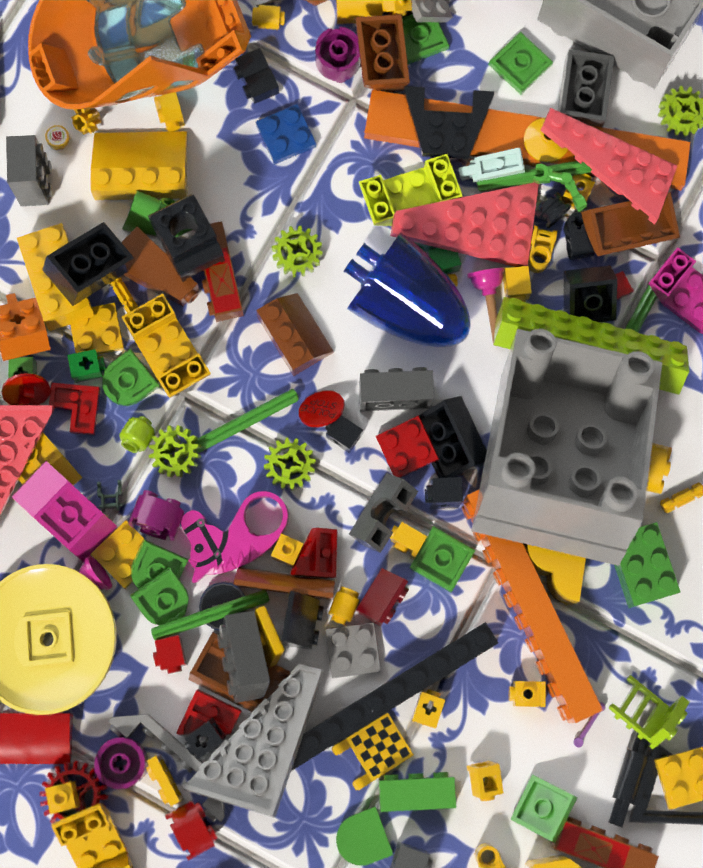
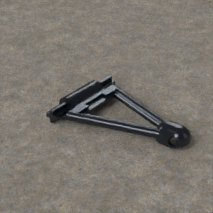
[608,732,703,828]

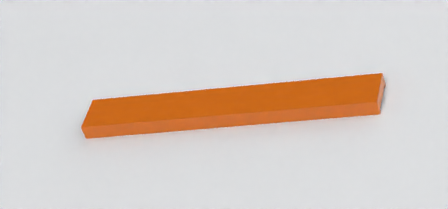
[364,90,691,191]

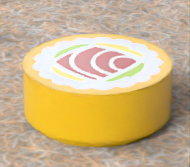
[45,125,69,150]

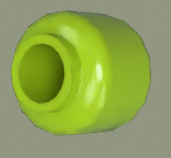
[119,416,155,453]

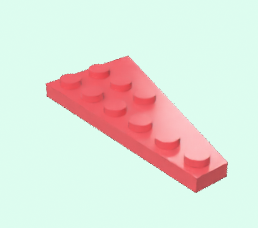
[541,108,677,224]

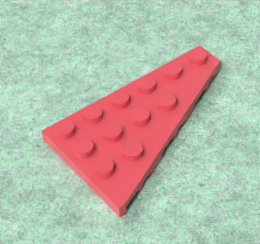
[390,183,539,267]
[0,405,54,516]

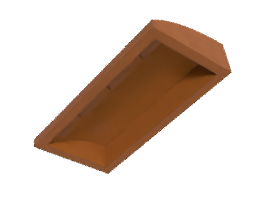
[581,192,680,256]
[234,567,335,600]
[188,632,291,712]

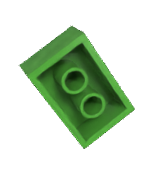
[614,522,681,608]

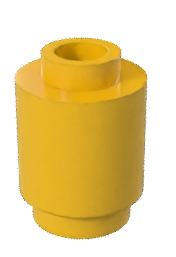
[252,5,285,30]
[328,587,359,625]

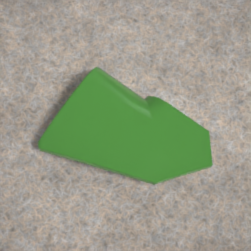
[122,191,192,238]

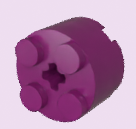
[315,27,361,83]
[128,490,184,541]
[94,737,148,789]

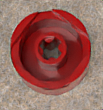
[164,800,218,861]

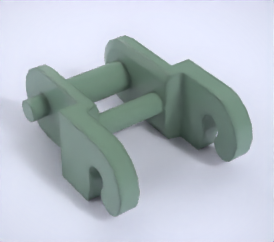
[97,480,123,512]

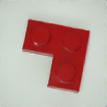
[49,382,100,435]

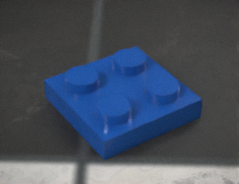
[255,104,316,165]

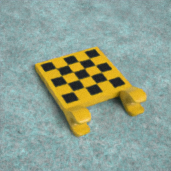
[331,713,414,790]

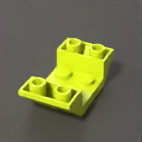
[359,154,463,226]

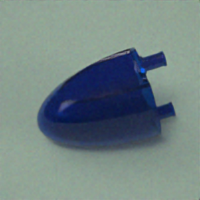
[343,232,471,347]

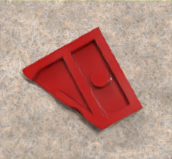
[176,689,242,735]

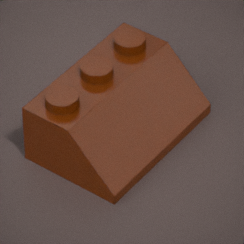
[355,14,410,92]
[256,293,334,376]

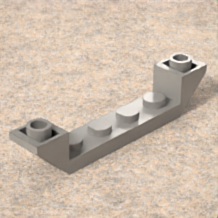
[109,715,226,822]

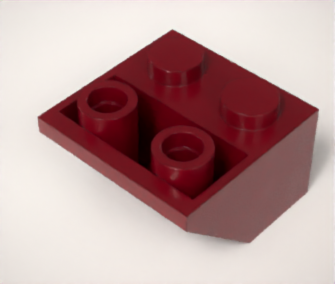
[355,568,409,627]

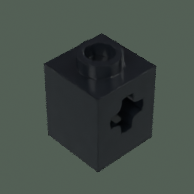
[325,415,363,453]
[184,717,227,759]

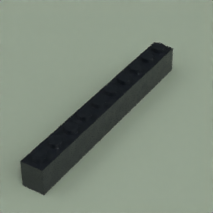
[291,622,498,771]

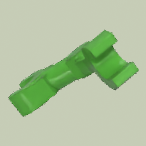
[533,164,587,212]

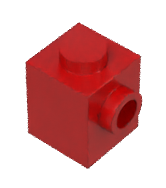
[153,635,187,674]

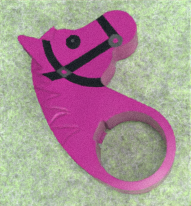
[181,491,289,583]

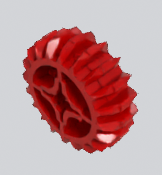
[39,761,109,823]

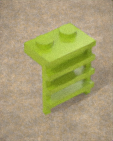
[608,675,690,749]

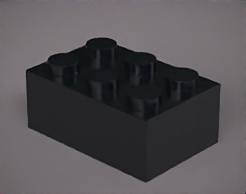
[42,222,134,306]

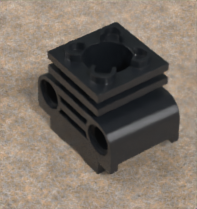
[148,194,225,282]

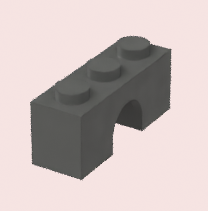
[349,473,418,553]

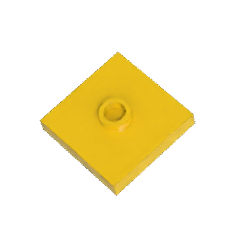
[255,606,285,668]

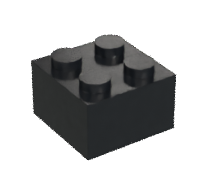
[564,265,617,322]

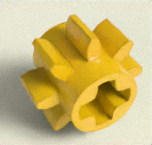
[71,108,101,135]

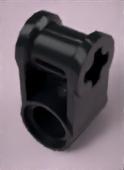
[563,212,595,260]

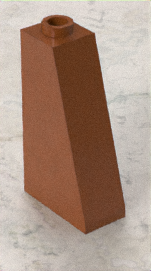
[121,227,199,306]

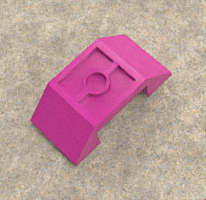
[648,247,703,334]
[12,461,117,562]

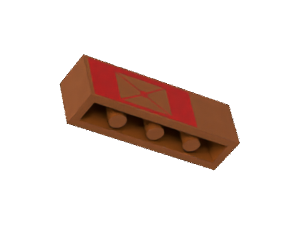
[195,221,244,322]
[550,816,659,868]

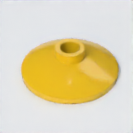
[524,118,568,163]

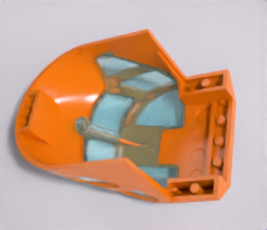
[28,0,251,109]

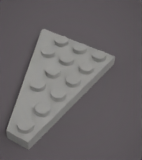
[182,664,324,818]

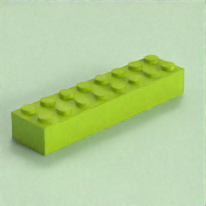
[493,297,689,395]

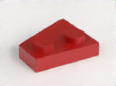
[291,527,337,578]

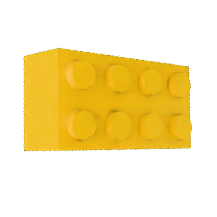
[17,223,95,331]

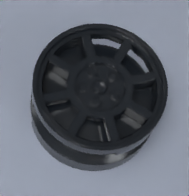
[535,192,571,229]

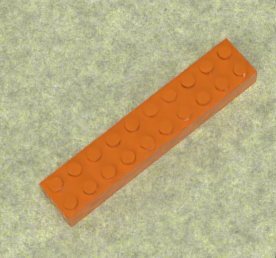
[461,490,603,723]

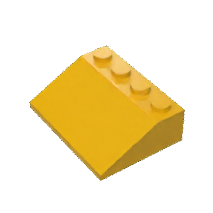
[91,131,188,200]

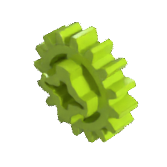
[658,86,703,137]
[272,225,323,277]
[148,425,202,478]
[263,438,316,491]

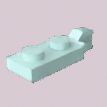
[458,148,525,182]

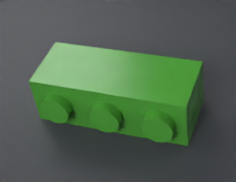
[378,772,456,812]

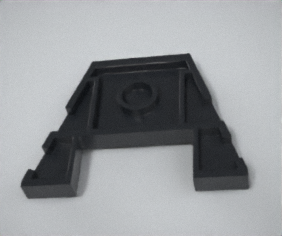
[404,86,494,159]

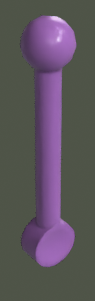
[573,702,606,747]

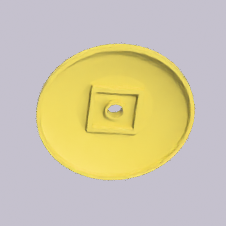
[0,564,117,715]

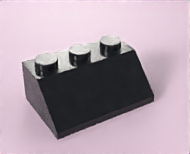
[419,396,487,478]

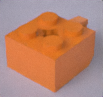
[0,293,51,361]

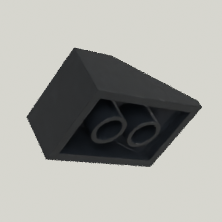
[281,591,324,650]

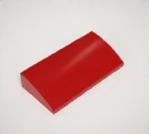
[0,713,73,764]

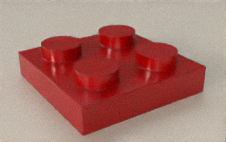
[376,415,439,478]

